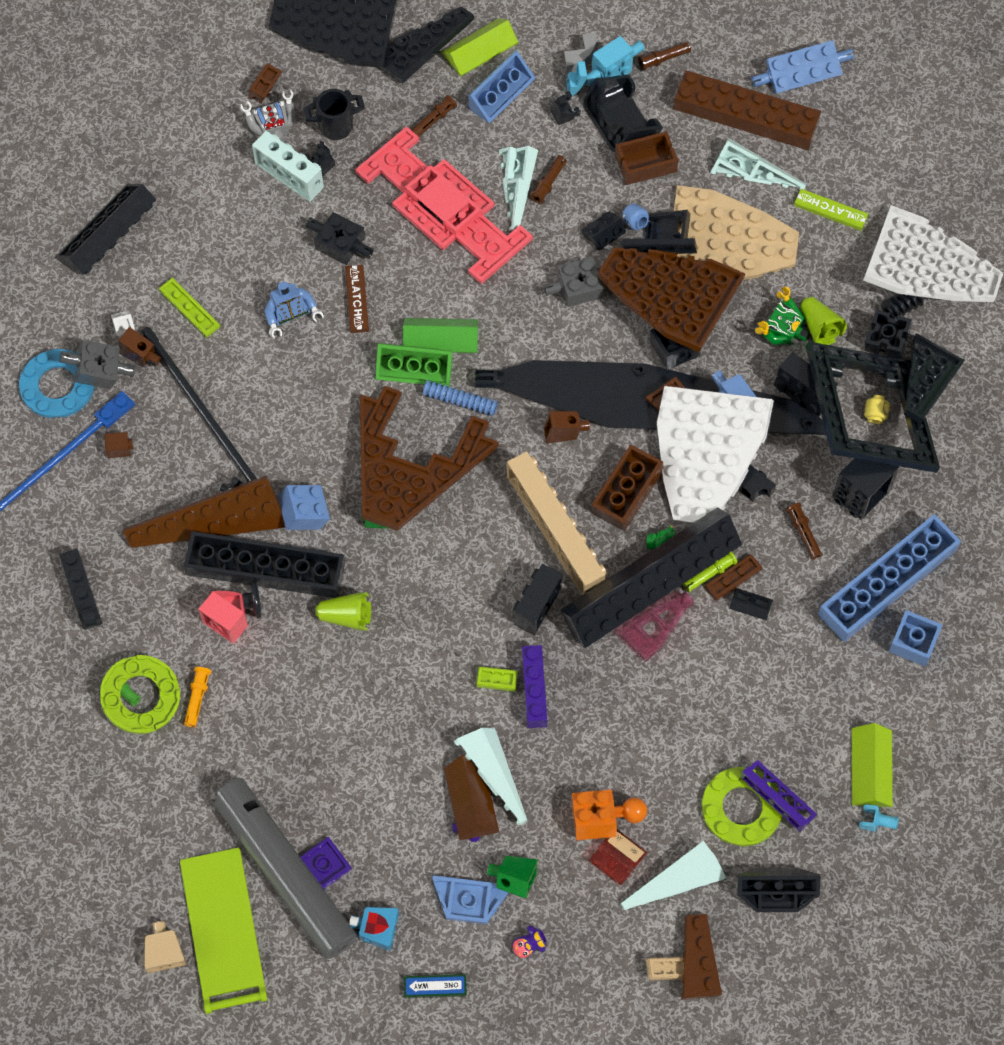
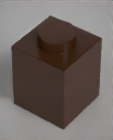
[105,432,134,458]

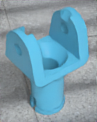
[859,805,899,832]

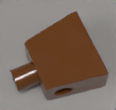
[544,411,590,444]

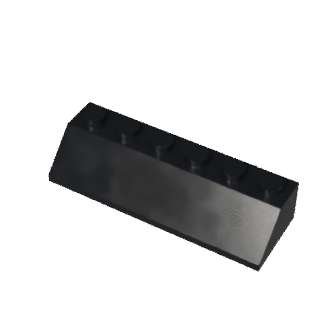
[55,184,156,275]

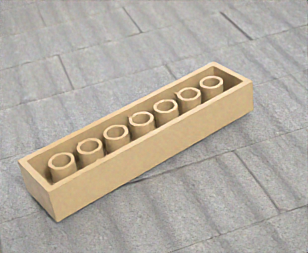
[507,452,606,595]

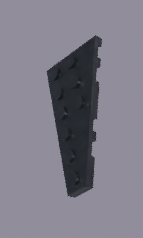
[904,333,965,424]

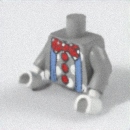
[240,90,296,143]

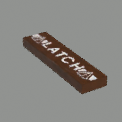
[345,265,369,333]

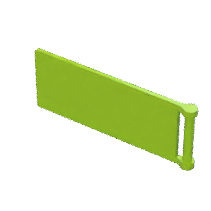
[180,848,268,1014]

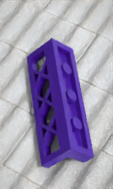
[741,760,817,833]

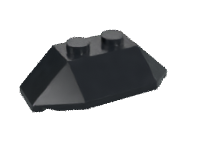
[737,868,821,912]

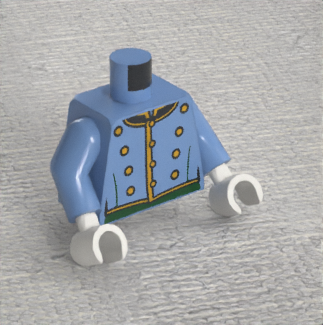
[265,282,324,339]

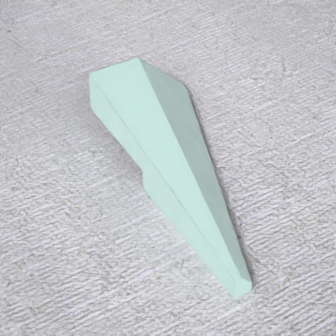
[710,138,806,190]
[499,146,538,231]
[621,841,726,910]

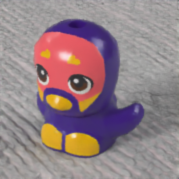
[512,925,547,958]

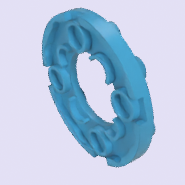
[19,349,94,418]

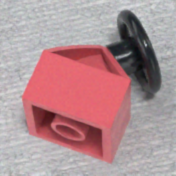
[198,580,262,644]

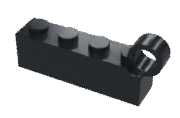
[59,548,103,630]

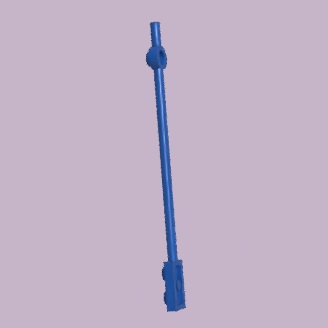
[0,391,135,511]

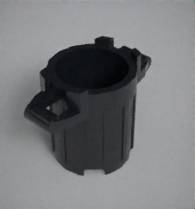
[303,88,365,140]

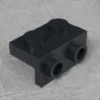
[581,211,626,251]

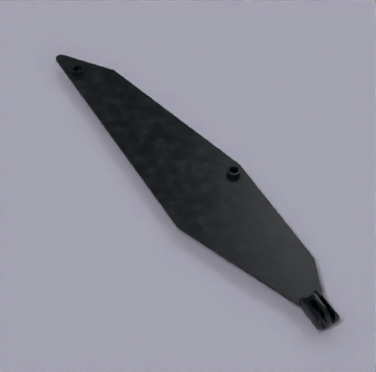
[475,360,826,435]

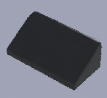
[729,588,773,620]

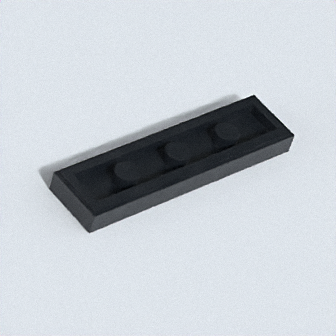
[622,238,698,254]

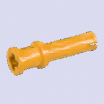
[184,667,212,728]

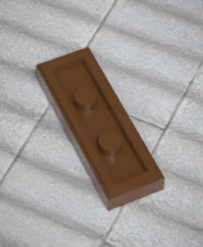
[705,554,763,602]

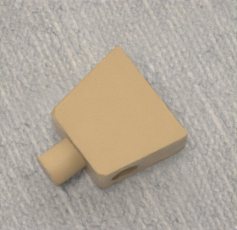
[145,921,186,973]

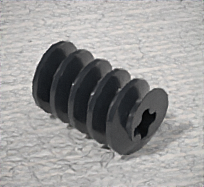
[881,293,924,319]

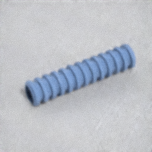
[423,380,498,416]

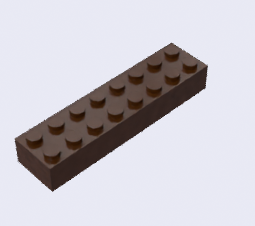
[673,70,821,151]

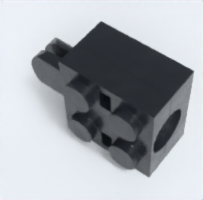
[650,329,700,370]

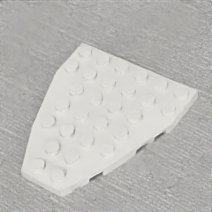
[863,205,1003,302]
[657,386,774,524]

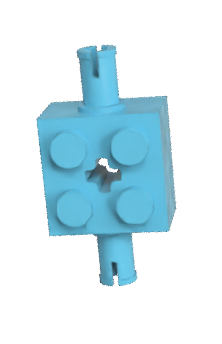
[585,36,645,86]

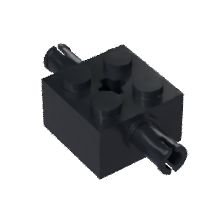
[305,212,374,265]

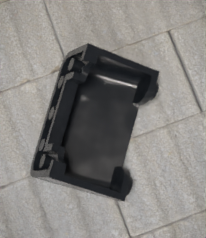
[584,75,663,152]

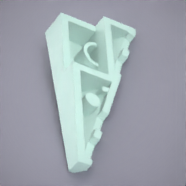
[454,728,527,825]

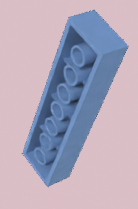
[818,514,961,643]

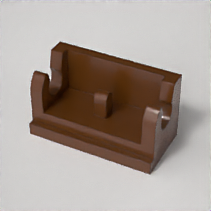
[248,63,282,104]

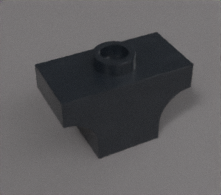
[738,465,776,502]

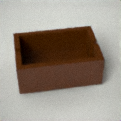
[615,131,679,185]

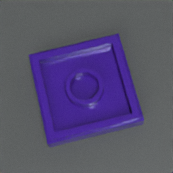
[300,836,352,889]

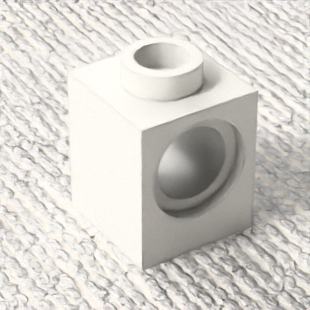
[111,310,135,336]

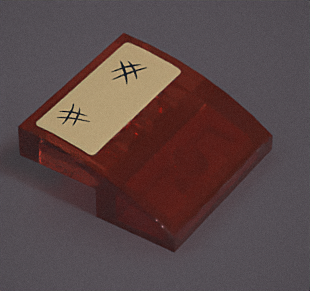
[589,829,648,885]

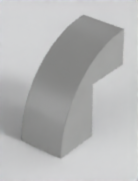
[564,33,597,75]

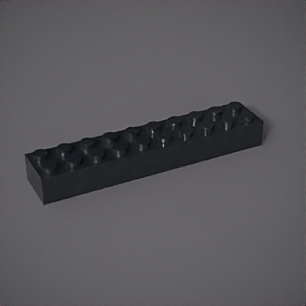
[560,507,742,648]

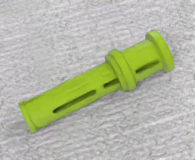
[682,552,737,593]

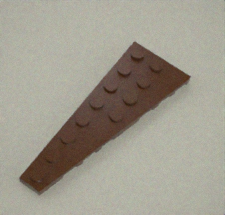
[123,476,285,548]

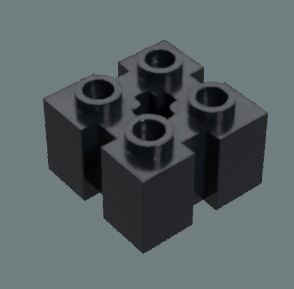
[865,310,912,359]

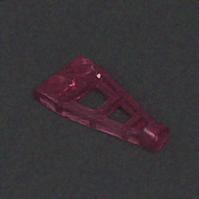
[619,592,694,662]

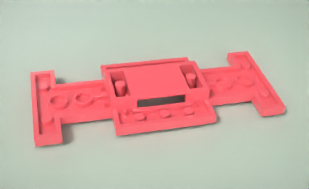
[355,127,533,285]

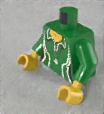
[755,287,810,345]

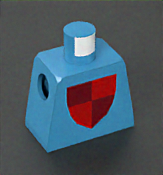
[349,907,399,951]

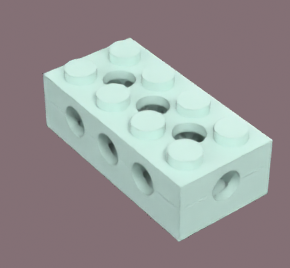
[252,131,324,202]

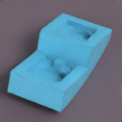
[566,61,587,96]

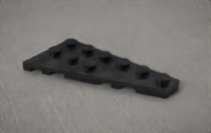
[377,7,474,84]

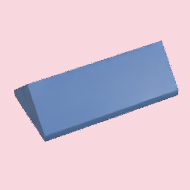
[468,50,535,123]

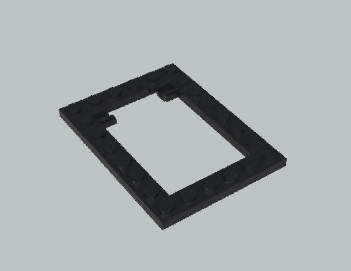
[805,341,940,473]

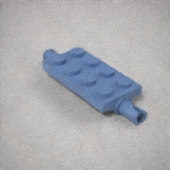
[751,40,854,94]

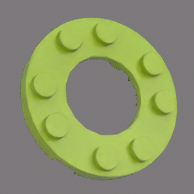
[100,655,180,734]
[702,767,782,847]

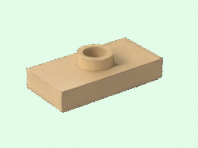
[646,957,684,980]

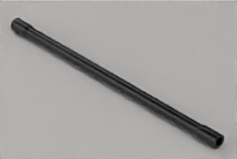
[141,327,257,482]

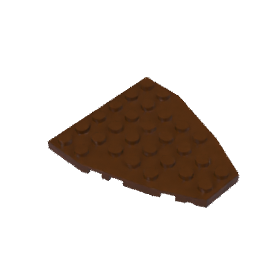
[598,247,745,352]

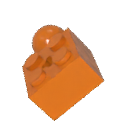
[572,790,647,840]

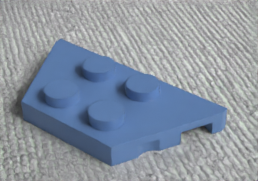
[433,875,508,925]

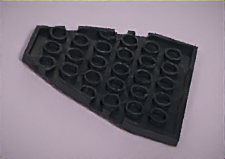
[269,0,397,67]

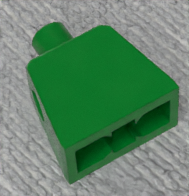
[487,856,538,899]

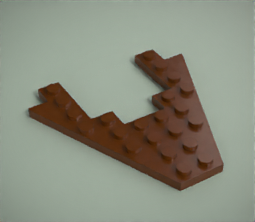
[360,386,499,531]

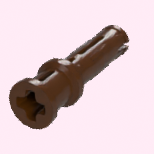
[638,42,691,71]
[411,95,457,137]
[529,155,567,204]
[786,502,823,560]

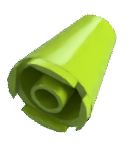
[800,297,847,345]
[315,592,371,631]

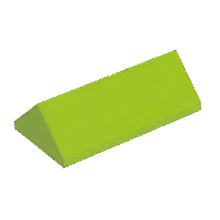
[441,18,518,77]
[852,723,893,808]

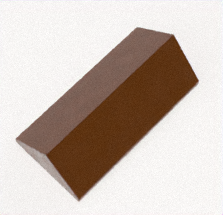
[444,755,499,841]

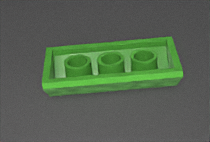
[403,318,478,353]
[376,343,453,387]

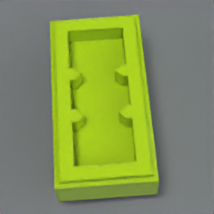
[476,667,518,692]

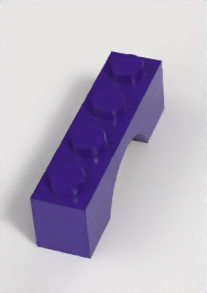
[522,645,547,728]

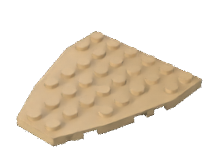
[674,185,799,280]

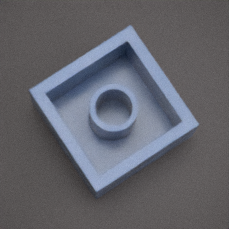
[278,485,330,530]
[889,610,943,667]

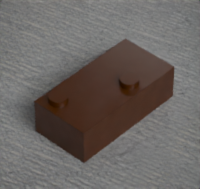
[591,444,664,531]

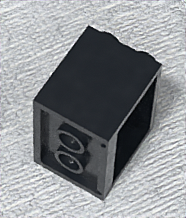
[832,459,899,520]

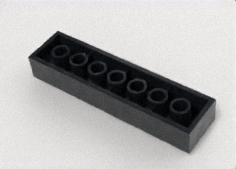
[184,531,345,598]

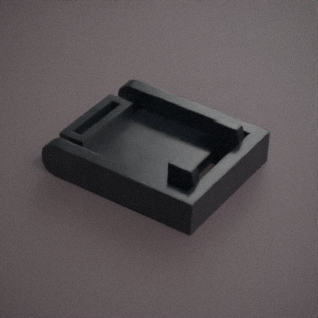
[645,210,691,239]

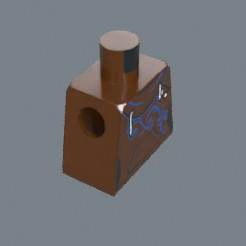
[118,327,161,367]

